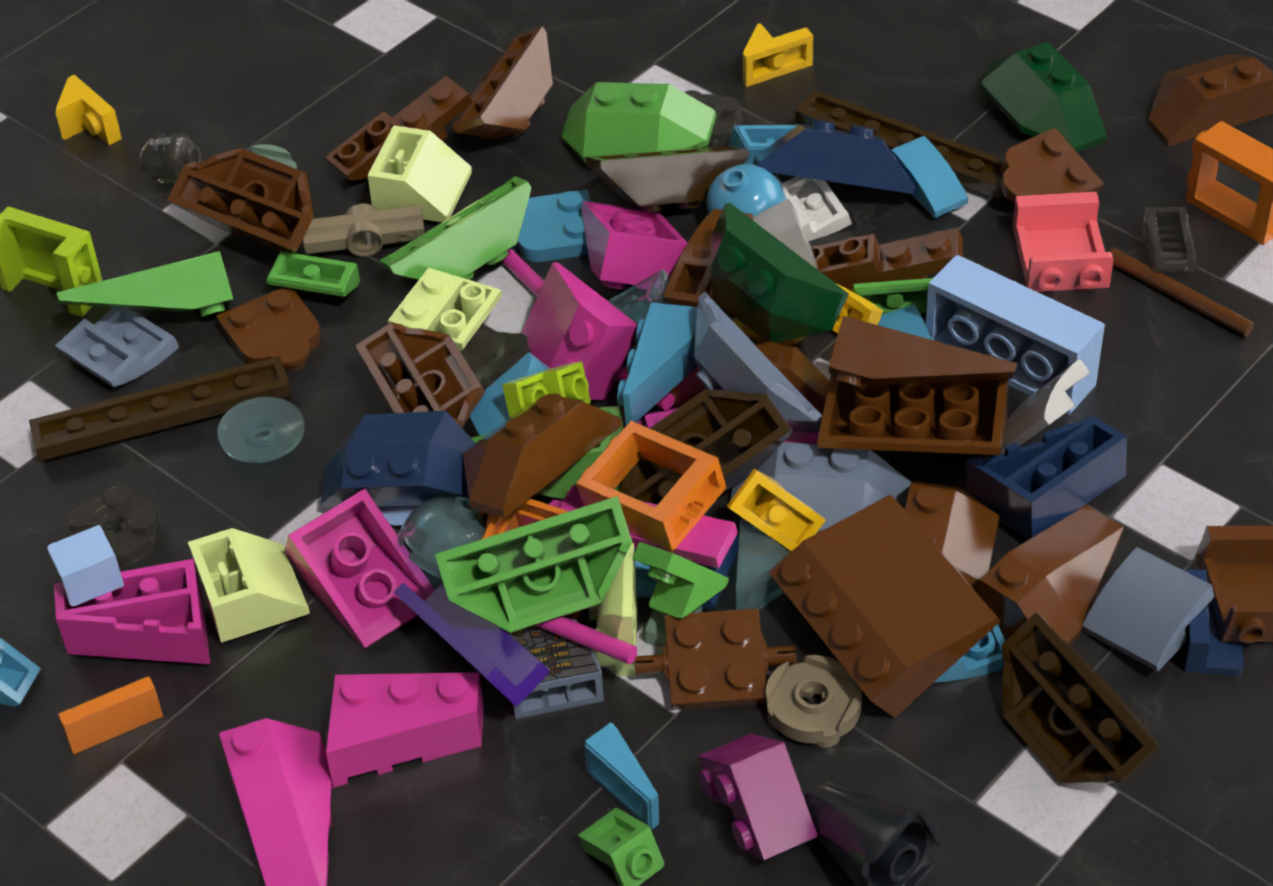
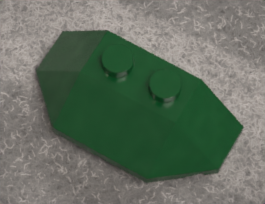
[980,42,1107,152]
[710,203,849,343]

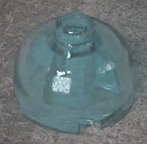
[398,497,487,579]

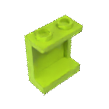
[0,206,103,317]

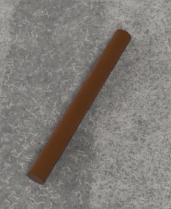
[1110,248,1254,337]

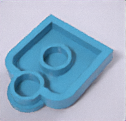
[511,189,590,262]

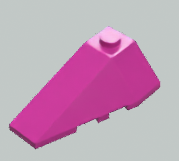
[219,718,333,886]

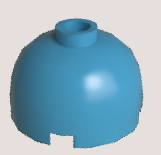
[706,164,786,217]

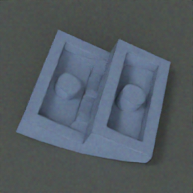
[55,307,179,387]
[1082,547,1214,672]

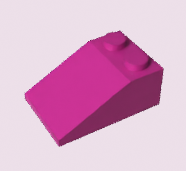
[581,201,688,294]
[520,262,638,400]
[284,489,435,650]

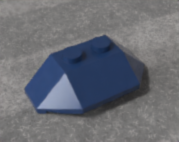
[753,119,915,194]
[320,411,475,508]

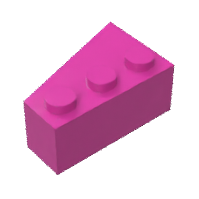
[54,559,210,664]
[326,672,484,788]

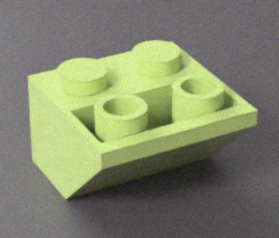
[367,125,472,222]
[388,268,502,351]
[188,528,310,643]

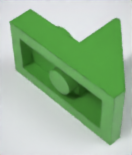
[633,542,729,618]

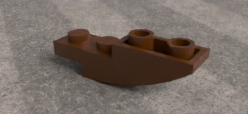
[325,76,472,181]
[663,209,754,307]
[811,228,963,291]

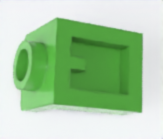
[578,808,664,886]

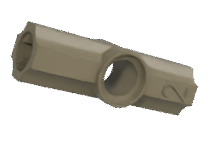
[303,204,425,257]

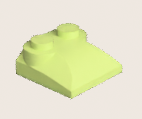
[589,543,637,676]

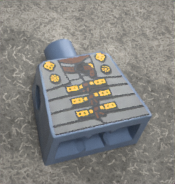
[510,617,604,719]

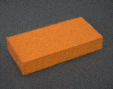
[58,676,163,755]

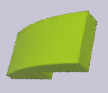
[502,361,591,418]

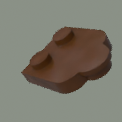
[1000,128,1104,203]
[216,287,321,372]

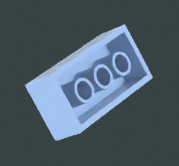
[926,255,1105,415]

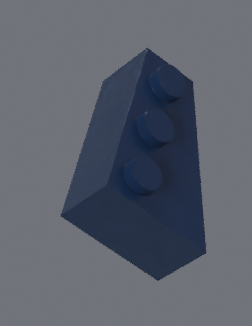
[966,416,1127,540]

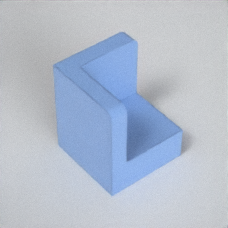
[47,525,124,606]

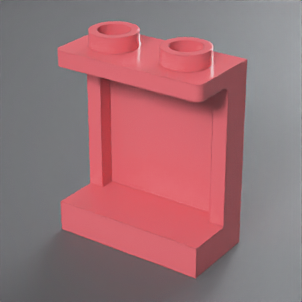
[1013,192,1113,292]

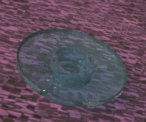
[217,397,305,463]

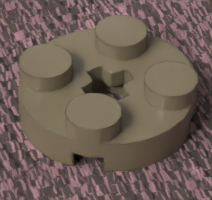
[766,655,862,748]

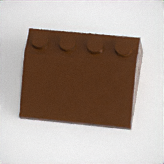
[817,375,1009,455]
[769,494,1001,718]

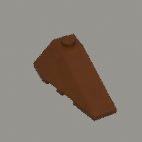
[829,316,1017,389]
[978,505,1124,644]

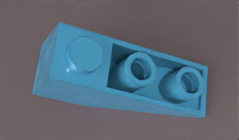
[617,303,697,425]

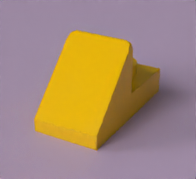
[743,23,813,87]
[55,75,122,145]
[727,469,826,551]

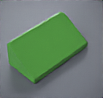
[267,251,360,297]
[851,278,933,315]

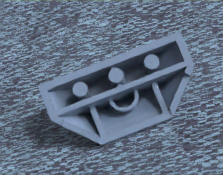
[694,292,822,433]
[730,442,912,534]

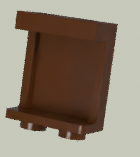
[1195,526,1273,643]

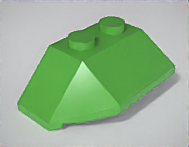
[561,82,717,162]
[380,176,532,280]
[435,496,632,633]

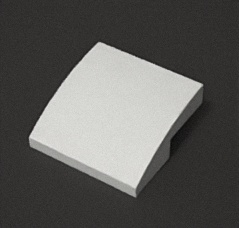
[774,175,852,241]

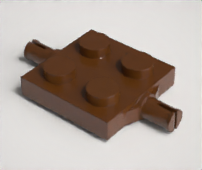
[635,608,797,711]

